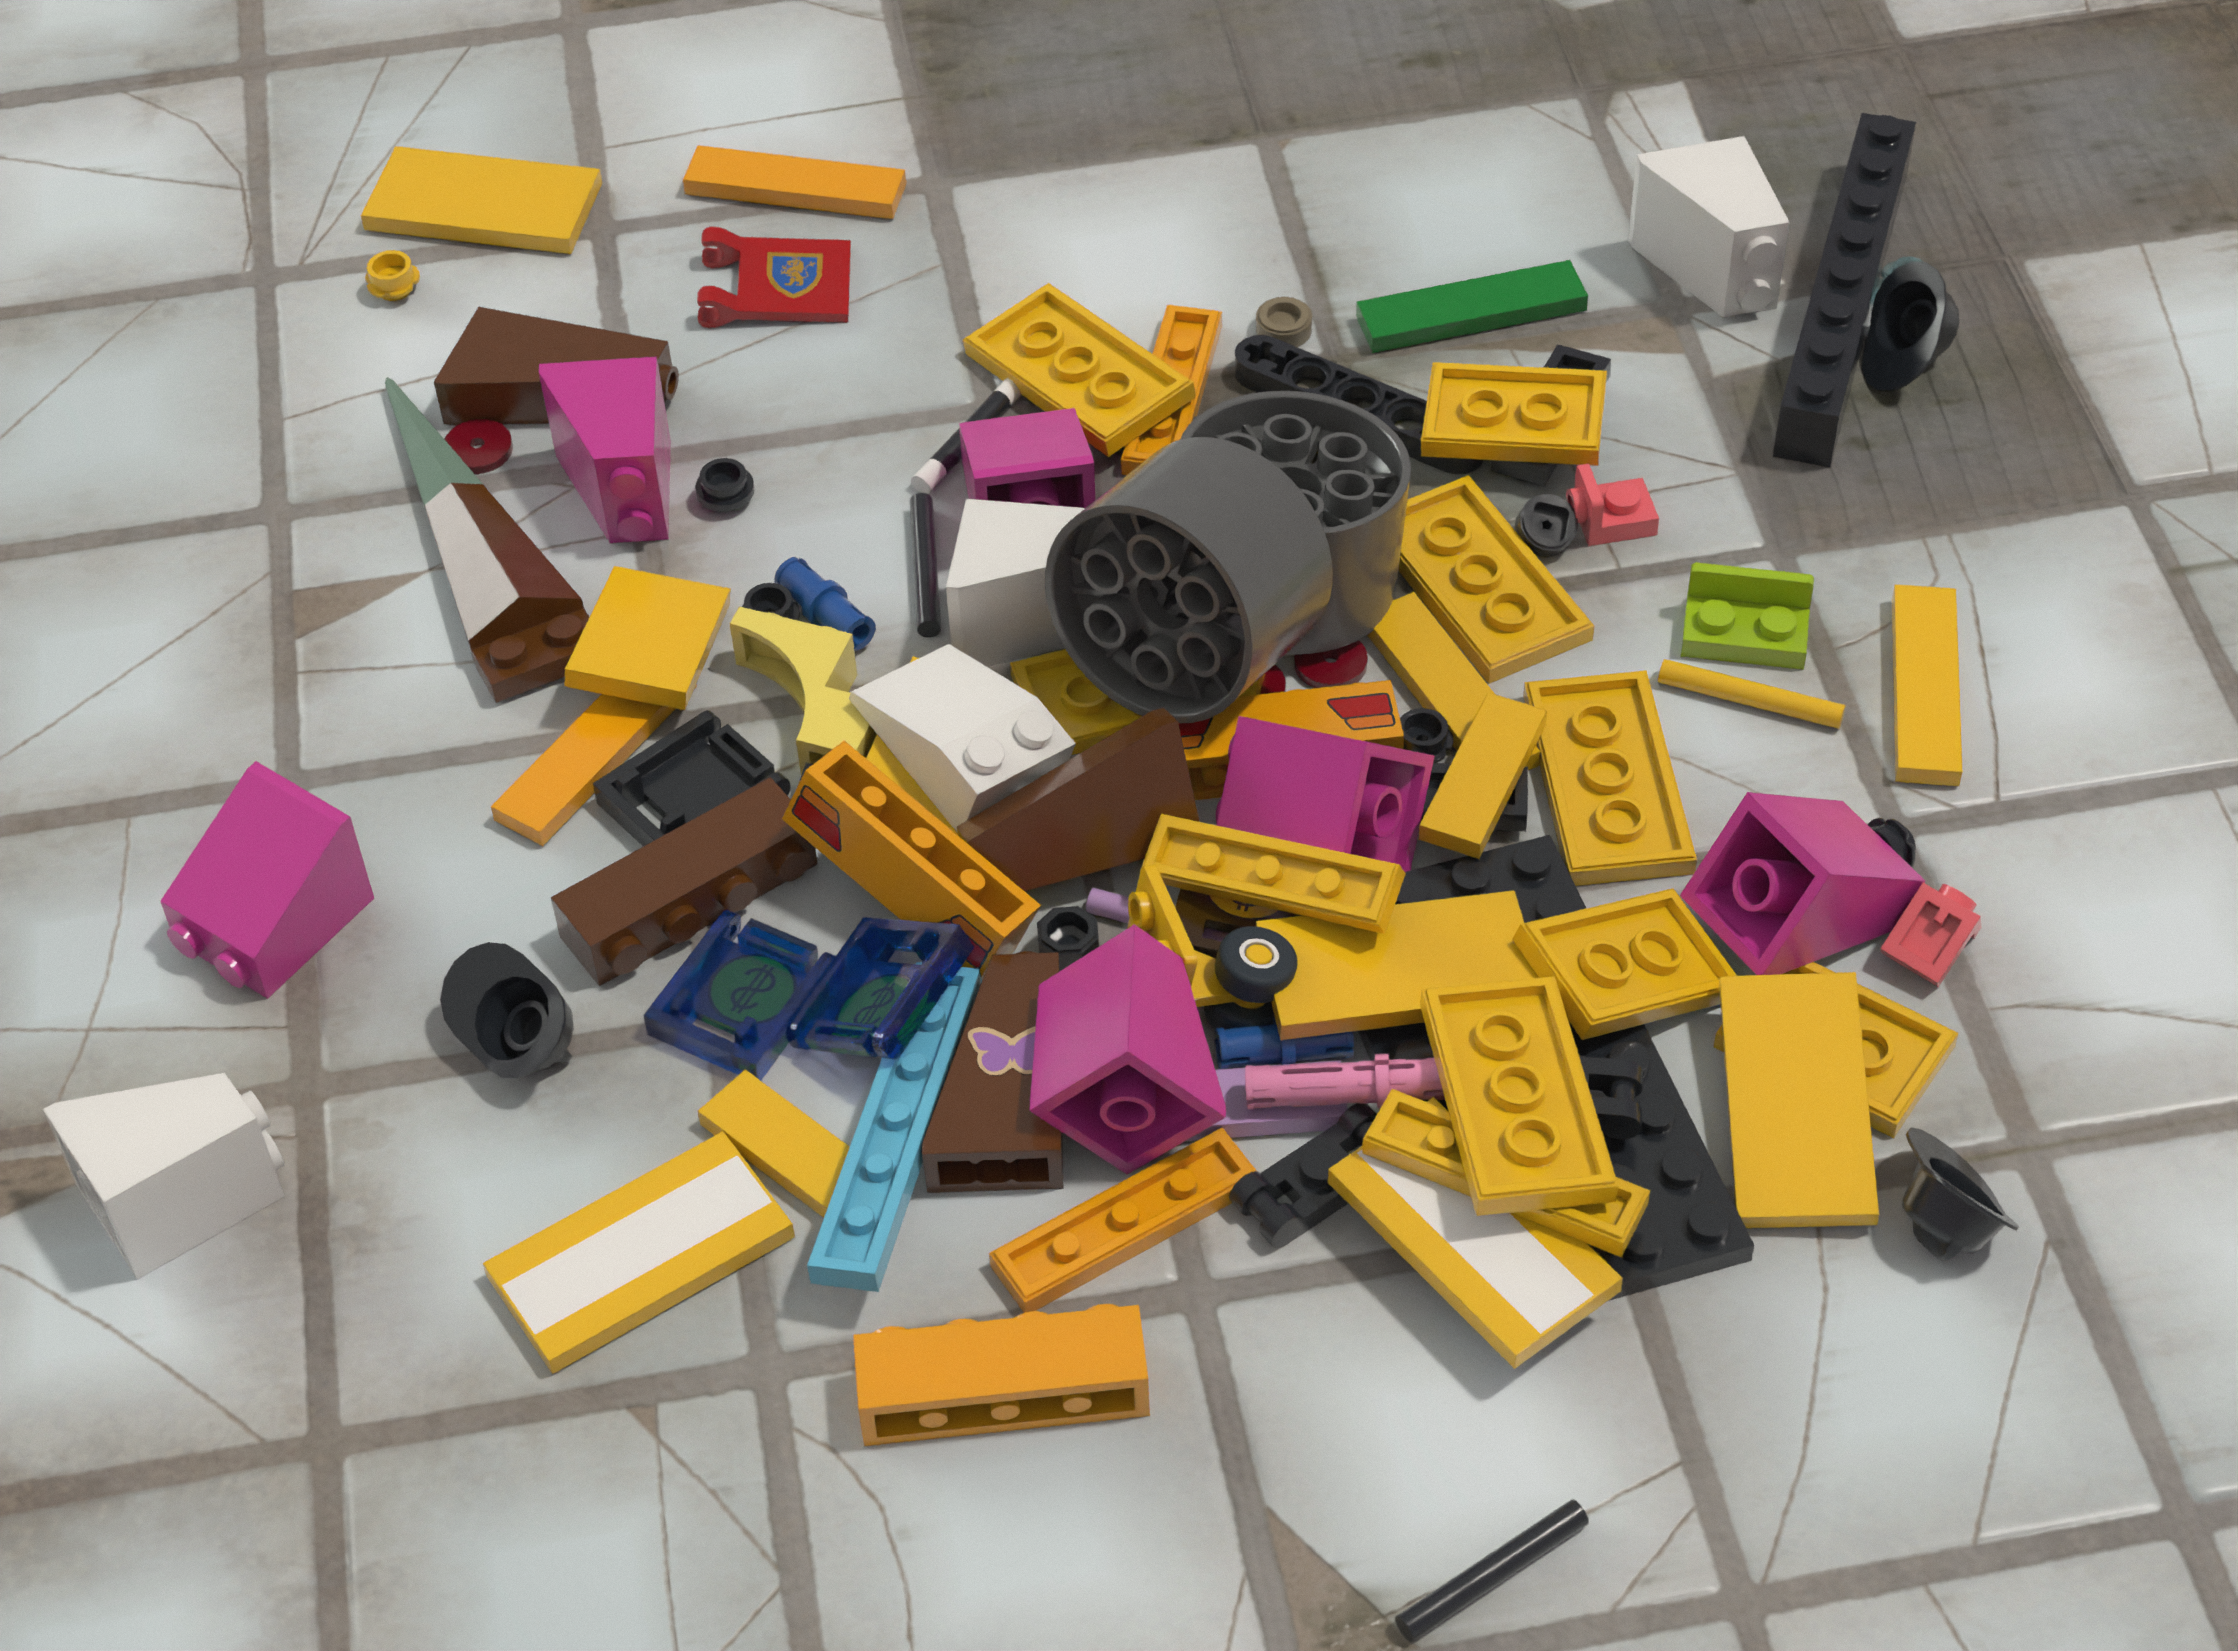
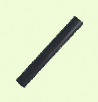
[909,493,941,638]
[1395,1499,1589,1642]

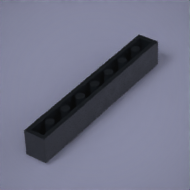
[1773,113,1916,468]

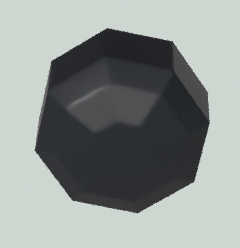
[1037,906,1099,971]

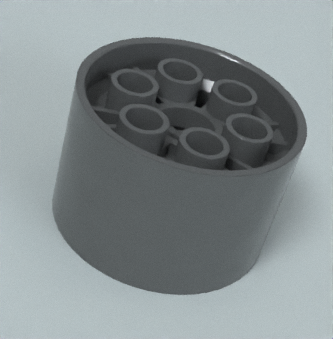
[1180,391,1411,655]
[1045,437,1333,724]

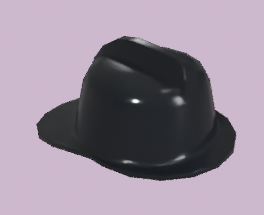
[1862,261,1960,392]
[440,942,574,1078]
[1902,1128,2019,1261]

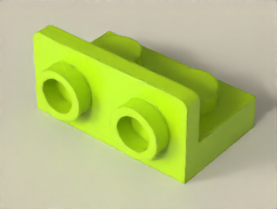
[1681,562,1814,670]

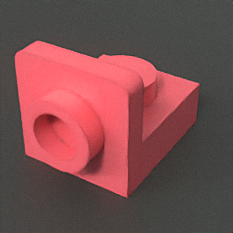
[1566,464,1659,546]
[1880,883,1982,987]

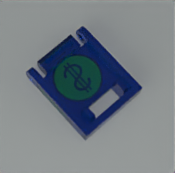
[643,910,841,1081]
[786,917,974,1060]

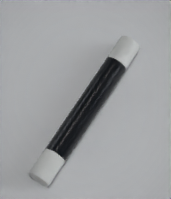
[911,378,1021,494]

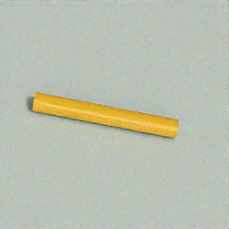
[1658,659,1846,729]

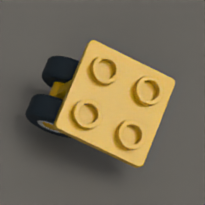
[1127,865,1298,1030]

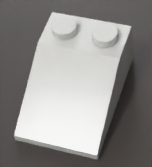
[849,644,1076,833]

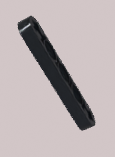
[1235,335,1483,474]

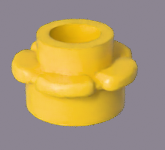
[365,250,420,301]

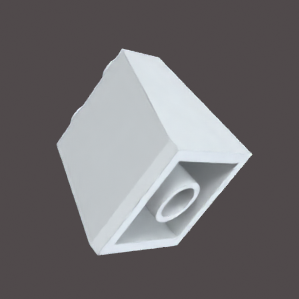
[1628,136,1790,318]
[946,499,1085,667]
[43,1073,285,1280]

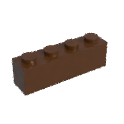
[550,777,818,987]

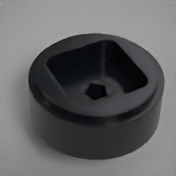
[1515,494,1578,557]

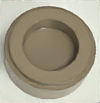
[1256,297,1312,347]

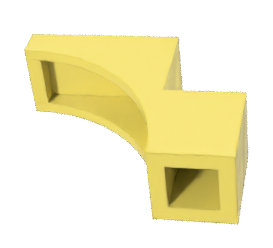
[729,607,877,775]

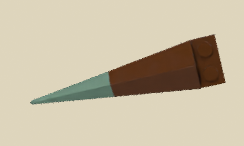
[385,377,589,703]

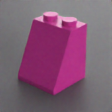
[539,357,671,543]
[959,408,1096,508]
[1215,716,1434,872]
[160,761,374,999]
[1680,792,1926,975]
[1029,924,1226,1175]

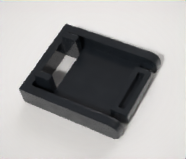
[593,710,791,846]

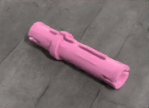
[1245,1054,1445,1110]

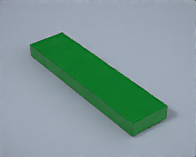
[1356,260,1588,353]

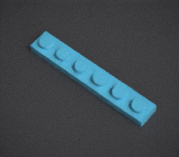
[807,962,982,1292]

